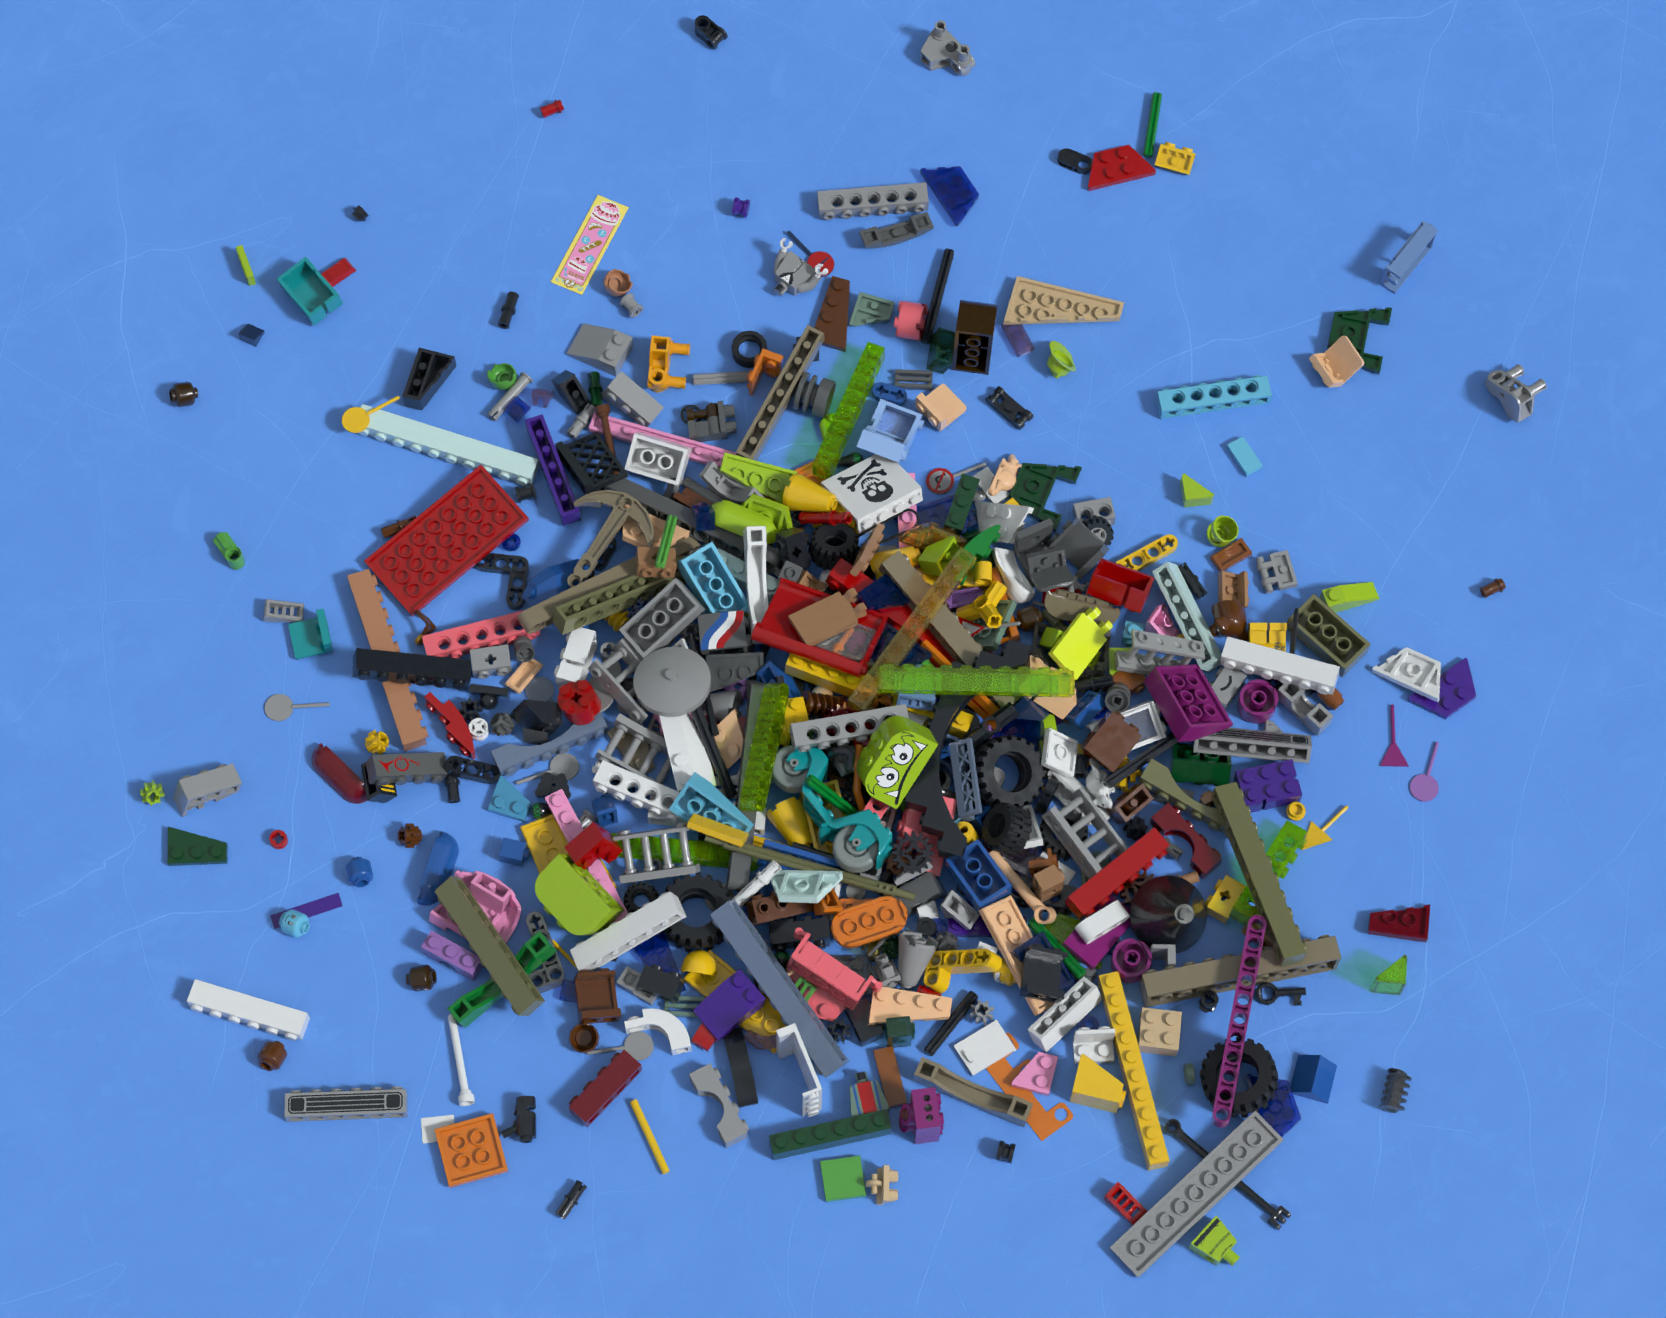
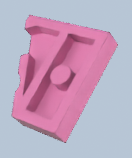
[1011,1052,1058,1096]

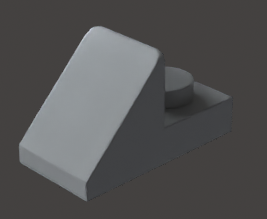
[940,890,980,930]

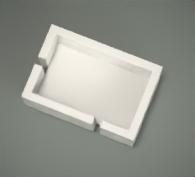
[554,627,598,691]

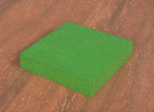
[820,1156,866,1202]

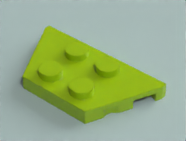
[741,494,793,532]

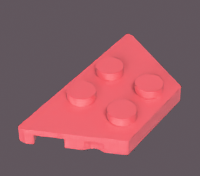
[787,968,846,1022]

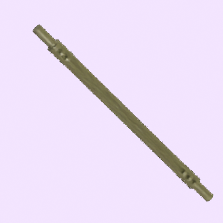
[704,835,915,901]

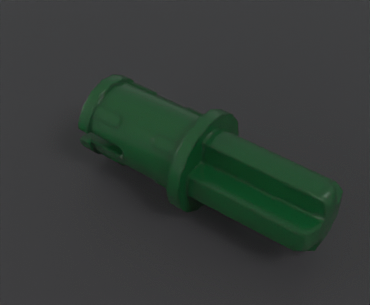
[588,371,603,407]

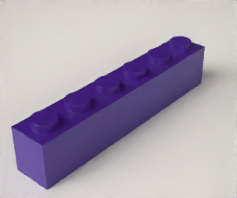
[525,414,581,526]

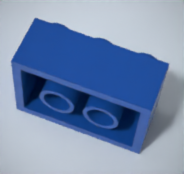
[945,839,1012,914]

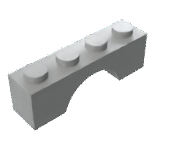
[689,1063,749,1148]

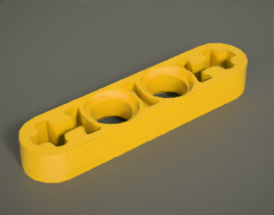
[1116,534,1178,571]

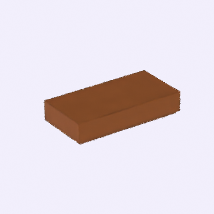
[1210,538,1252,572]

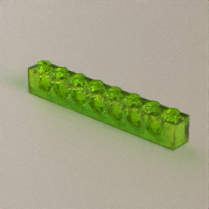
[812,342,885,479]

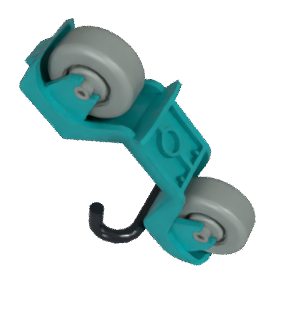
[771,739,893,873]

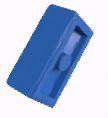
[1065,690,1106,730]

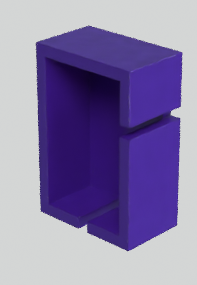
[1233,759,1302,813]

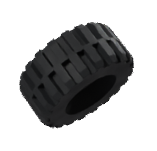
[968,735,1046,808]
[662,873,732,952]
[1200,1037,1278,1118]

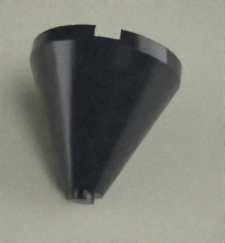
[1129,875,1207,954]

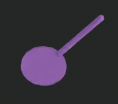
[1410,742,1439,802]

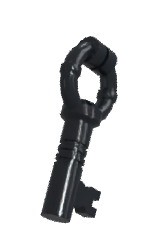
[1254,982,1306,1006]

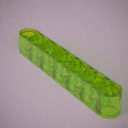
[739,683,789,812]

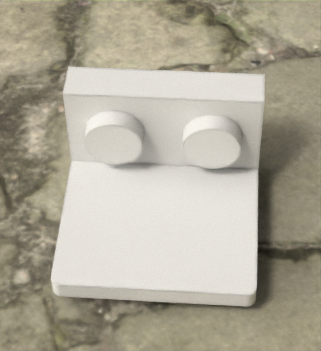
[1072,1026,1115,1065]

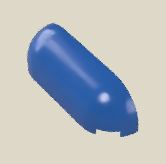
[417,831,459,905]

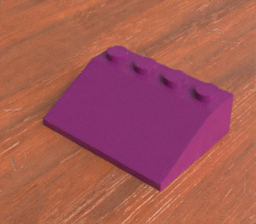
[1144,664,1233,742]

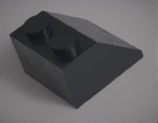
[510,699,562,737]

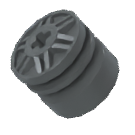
[793,372,836,418]

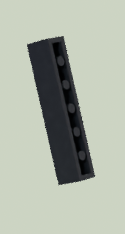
[352,648,471,690]

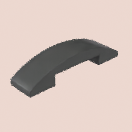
[859,212,934,248]

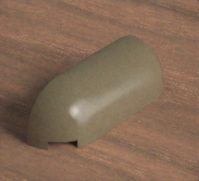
[1045,589,1120,625]

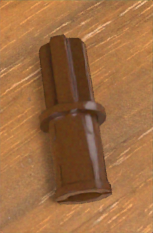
[381,515,416,538]

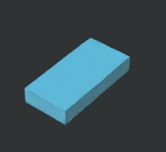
[1226,436,1263,477]

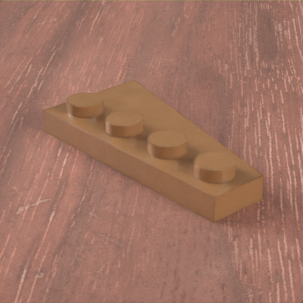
[850,523,885,577]

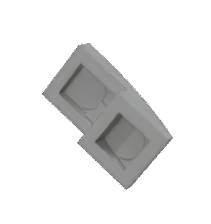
[616,966,657,1006]

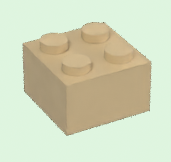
[1138,1007,1182,1057]

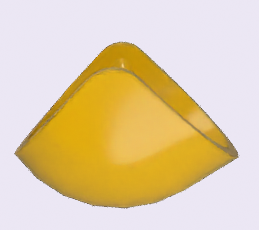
[680,950,716,976]

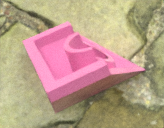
[1145,602,1180,637]

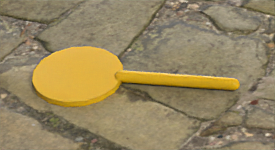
[342,396,400,433]

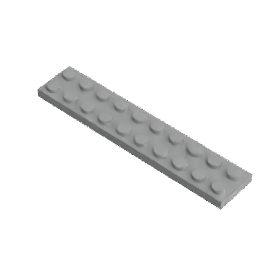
[1109,1111,1284,1278]

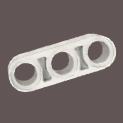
[1075,900,1130,944]

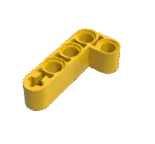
[918,561,992,592]
[924,948,1002,993]

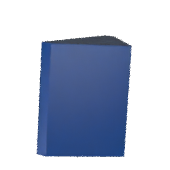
[1289,1055,1337,1104]

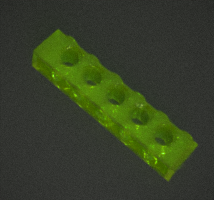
[1229,820,1307,927]

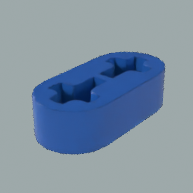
[872,382,907,406]

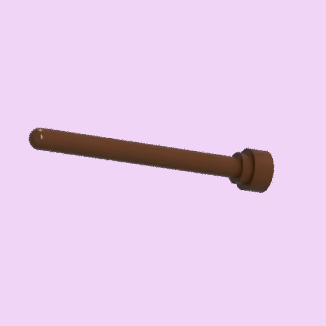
[594,404,619,474]

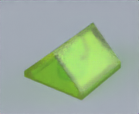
[1369,954,1407,995]

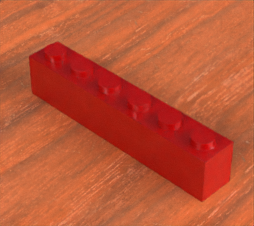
[1064,827,1170,920]

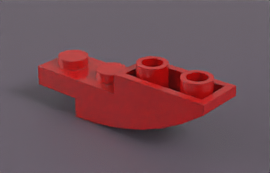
[424,692,476,760]

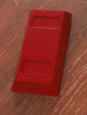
[321,257,356,287]

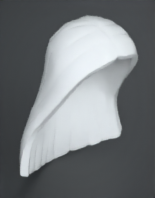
[992,547,1035,604]

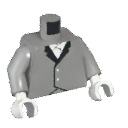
[773,238,828,297]

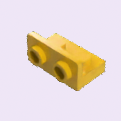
[1154,142,1196,175]

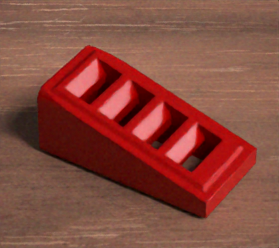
[1104,1182,1148,1225]

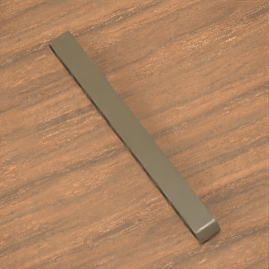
[517,536,702,634]

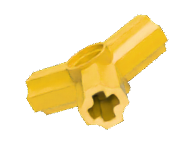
[956,580,1007,628]

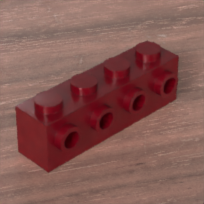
[569,1050,642,1127]

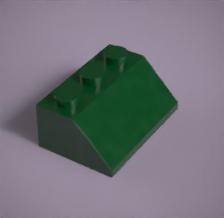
[1170,743,1232,786]

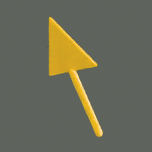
[1302,805,1348,850]

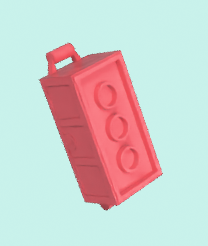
[787,927,883,1010]

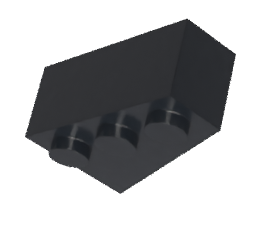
[402,348,456,410]
[769,913,830,952]

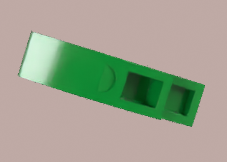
[949,524,1001,590]

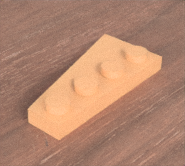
[868,987,952,1025]

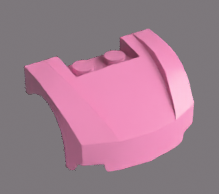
[429,871,521,944]

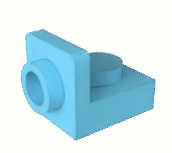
[1121,620,1145,648]

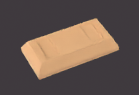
[505,659,543,694]

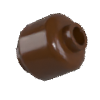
[257,1041,287,1071]

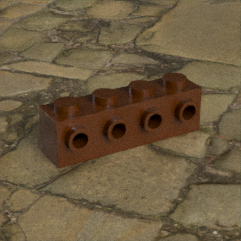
[746,891,814,925]

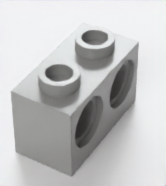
[1072,497,1116,526]

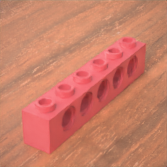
[422,610,540,658]

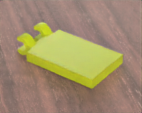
[1048,607,1113,681]

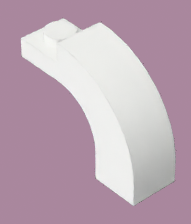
[624,1009,692,1056]

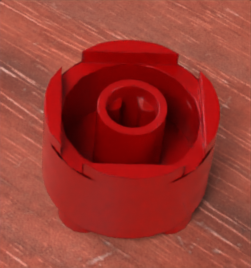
[557,680,601,725]

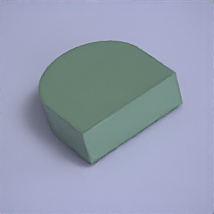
[1183,1063,1195,1086]

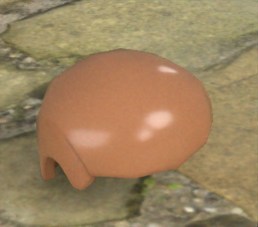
[603,269,633,297]

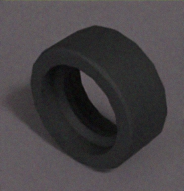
[732,330,767,368]

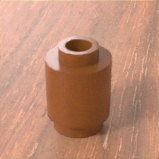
[1317,687,1345,711]

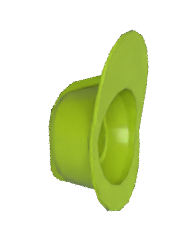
[1047,341,1076,379]

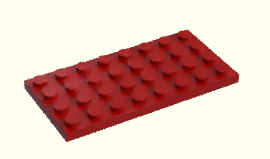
[364,465,529,617]

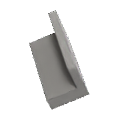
[1150,944,1176,968]

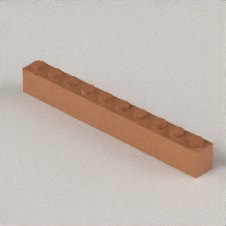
[347,569,429,751]

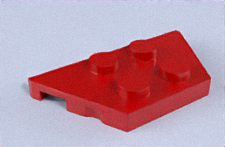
[1088,145,1156,191]

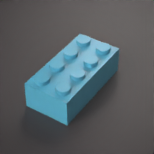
[677,542,748,614]

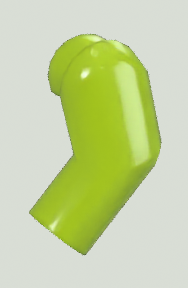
[819,413,837,440]

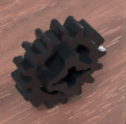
[891,831,934,874]

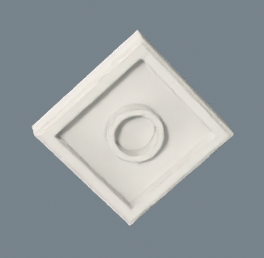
[1041,728,1078,778]

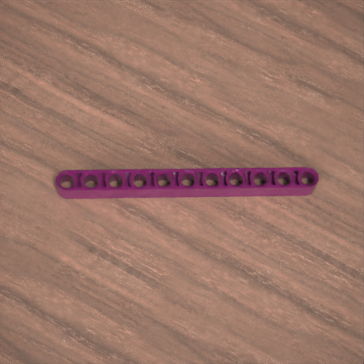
[1212,915,1266,1128]

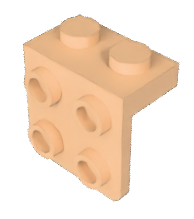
[1309,336,1364,388]
[915,384,967,432]

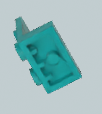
[288,608,333,660]

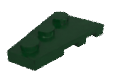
[167,827,228,866]

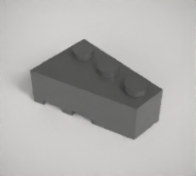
[882,871,947,916]

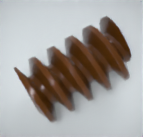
[801,691,843,716]

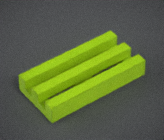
[236,245,256,286]

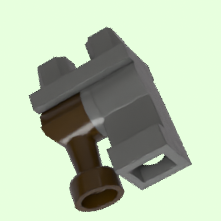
[686,401,737,442]

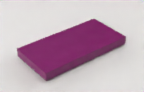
[1062,895,1130,970]

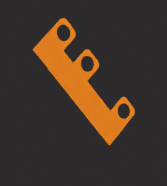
[986,1033,1073,1141]

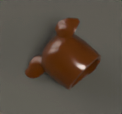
[1209,600,1248,642]

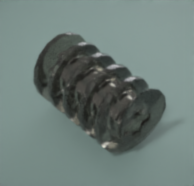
[1379,1068,1412,1113]

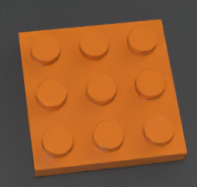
[434,1113,508,1188]

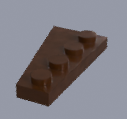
[814,276,850,352]

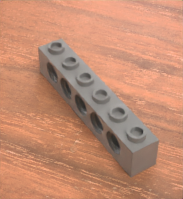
[817,182,929,220]
[789,704,909,752]

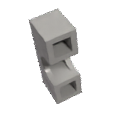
[1277,684,1333,736]

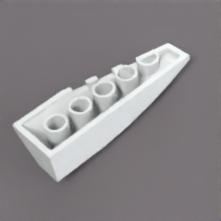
[659,713,717,792]

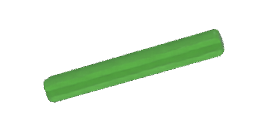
[655,514,677,569]

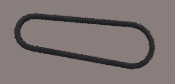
[858,508,919,550]
[1289,608,1299,654]

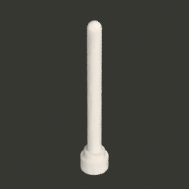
[448,1014,475,1106]

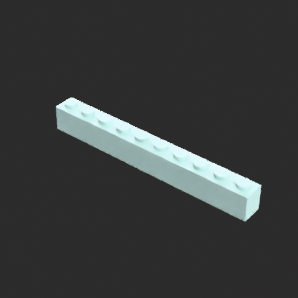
[359,404,540,486]

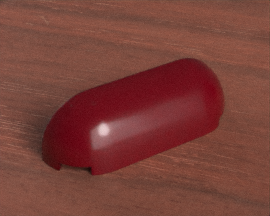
[311,743,367,804]

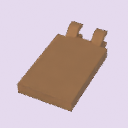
[788,588,867,646]

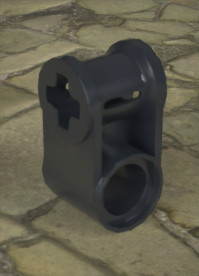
[695,15,728,50]

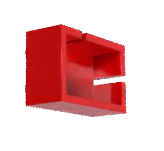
[1086,558,1155,613]

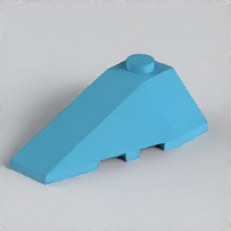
[669,772,754,833]

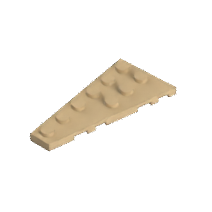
[1003,276,1124,325]

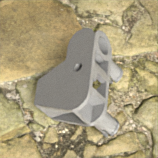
[920,20,976,76]
[1485,364,1547,423]

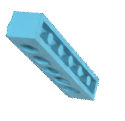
[1156,375,1272,419]

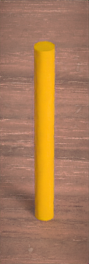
[630,1099,670,1174]

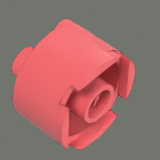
[894,301,928,341]

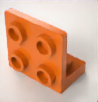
[747,349,784,396]

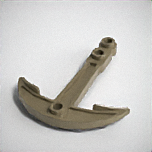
[567,490,654,588]

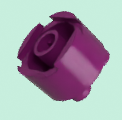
[1237,679,1278,724]
[1111,938,1152,984]

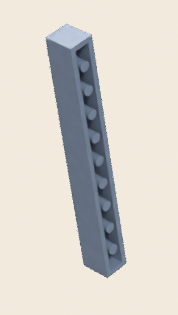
[710,899,849,1078]

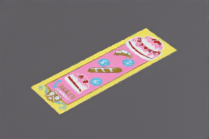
[551,195,629,295]

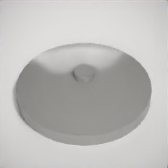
[633,647,711,717]

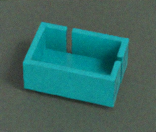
[277,256,343,326]

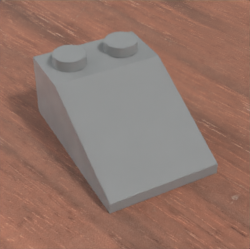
[567,323,633,377]

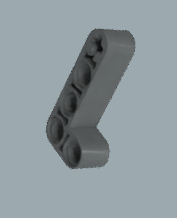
[526,911,565,993]

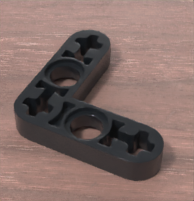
[475,553,529,610]

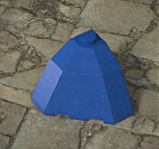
[521,559,591,629]

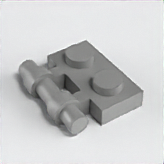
[1256,550,1298,594]

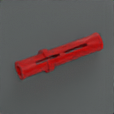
[799,510,852,525]

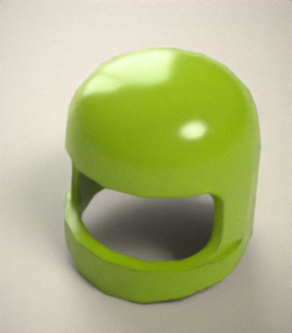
[1206,515,1239,547]

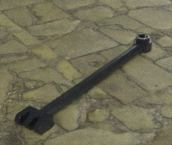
[1164,1119,1291,1230]

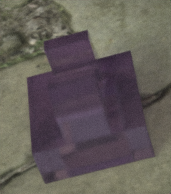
[531,387,554,408]

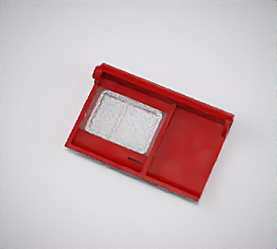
[751,577,888,678]

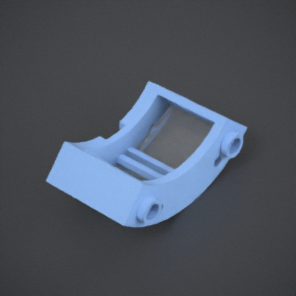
[856,399,925,463]

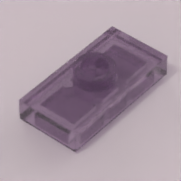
[1001,324,1034,357]

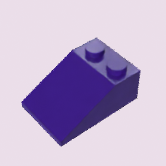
[693,969,766,1041]

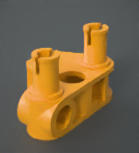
[647,335,690,393]

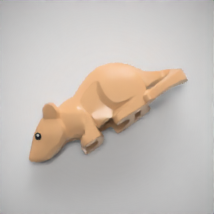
[988,454,1022,496]

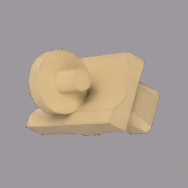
[865,1165,898,1205]

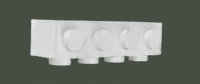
[1028,977,1102,1052]

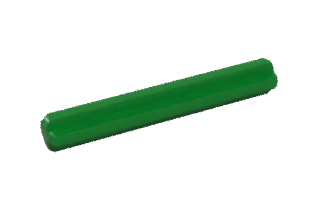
[1143,92,1162,158]
[805,775,859,816]
[1028,917,1086,979]

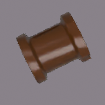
[873,692,894,709]

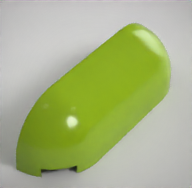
[706,500,779,544]

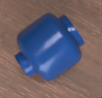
[346,857,373,887]

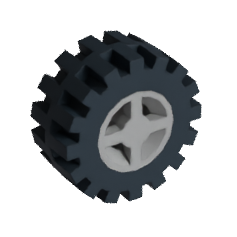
[1082,515,1114,546]

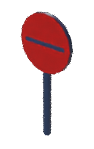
[787,231,834,277]

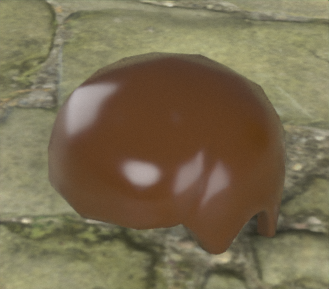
[569,1023,600,1053]

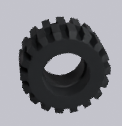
[810,523,859,571]
[981,802,1032,855]
[1039,807,1088,861]

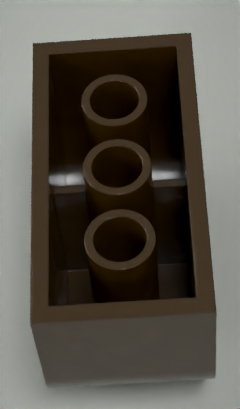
[952,300,997,375]

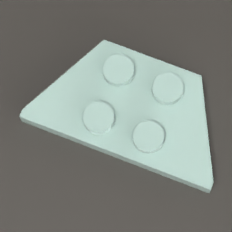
[770,870,843,903]

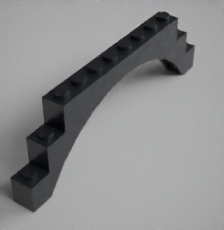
[903,640,1031,863]

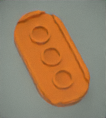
[831,896,908,948]

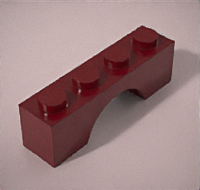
[1150,803,1222,879]

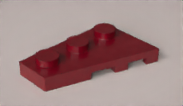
[1368,904,1430,943]

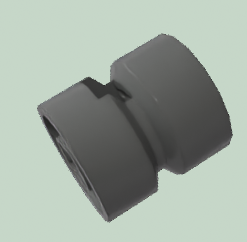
[1105,682,1131,713]

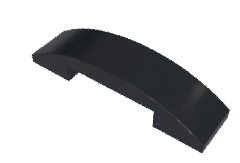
[723,1027,759,1108]

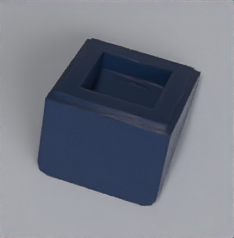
[238,323,265,347]

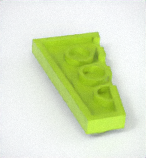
[719,452,797,504]

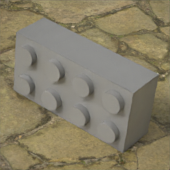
[619,578,705,658]

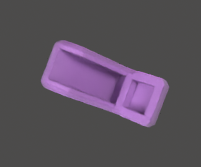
[937,584,983,612]

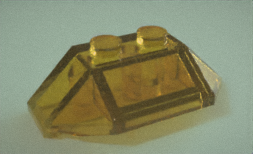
[898,522,968,551]

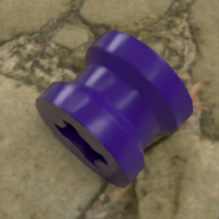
[732,197,750,218]

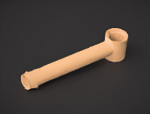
[989,850,1056,924]

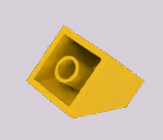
[1070,1054,1126,1113]

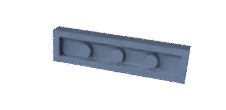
[949,738,982,822]

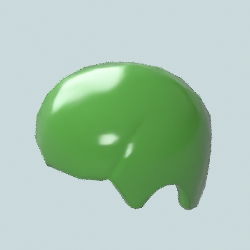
[487,363,517,390]

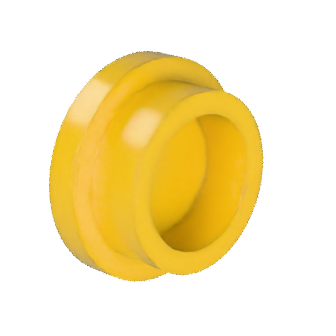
[1286,802,1306,821]

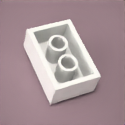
[625,432,692,486]

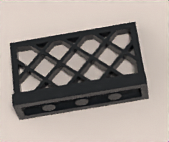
[555,432,628,495]

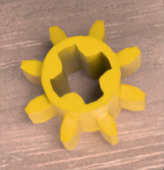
[365,730,389,755]

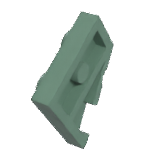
[849,292,895,327]

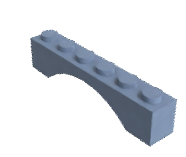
[491,713,608,777]

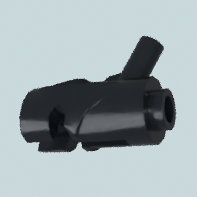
[501,1096,536,1143]

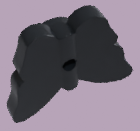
[535,772,571,799]

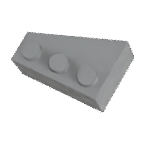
[601,371,664,427]

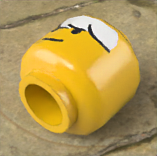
[991,958,1017,986]

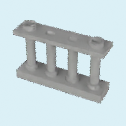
[1114,629,1205,676]
[588,637,648,725]
[595,713,671,785]
[1041,786,1128,879]
[613,822,701,884]

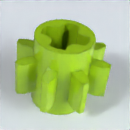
[139,780,165,806]

